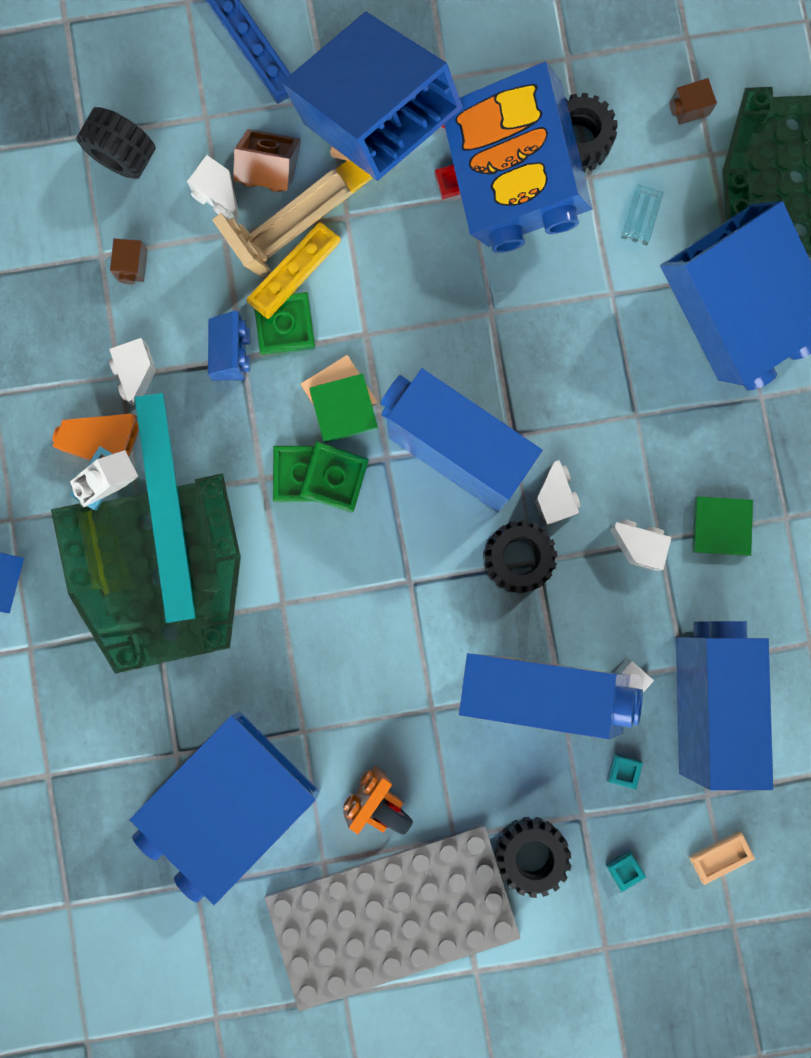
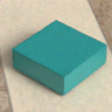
[607,754,643,790]
[605,850,647,892]

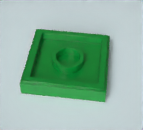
[254,292,316,355]
[309,373,378,443]
[299,441,369,513]
[273,446,316,502]
[693,496,753,556]

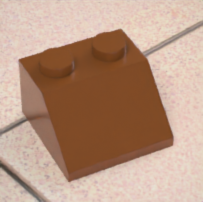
[233,129,301,192]

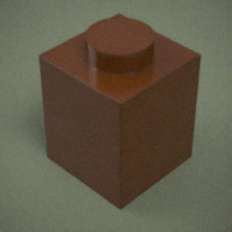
[670,78,717,125]
[110,238,147,284]

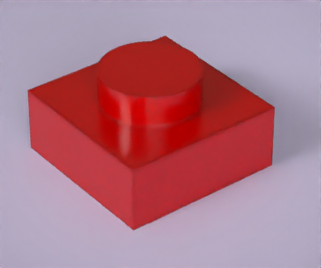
[434,165,461,200]

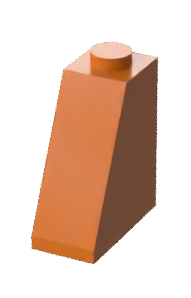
[52,414,139,461]

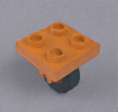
[343,765,413,835]

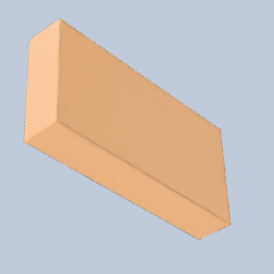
[688,831,755,885]

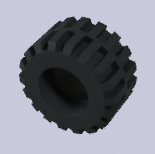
[566,93,618,173]
[76,107,156,179]
[483,520,558,593]
[495,817,572,898]

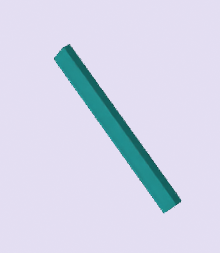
[134,393,196,623]

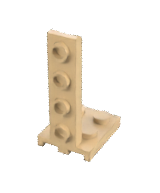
[212,169,352,279]

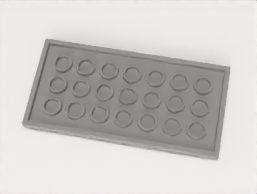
[265,824,521,1012]

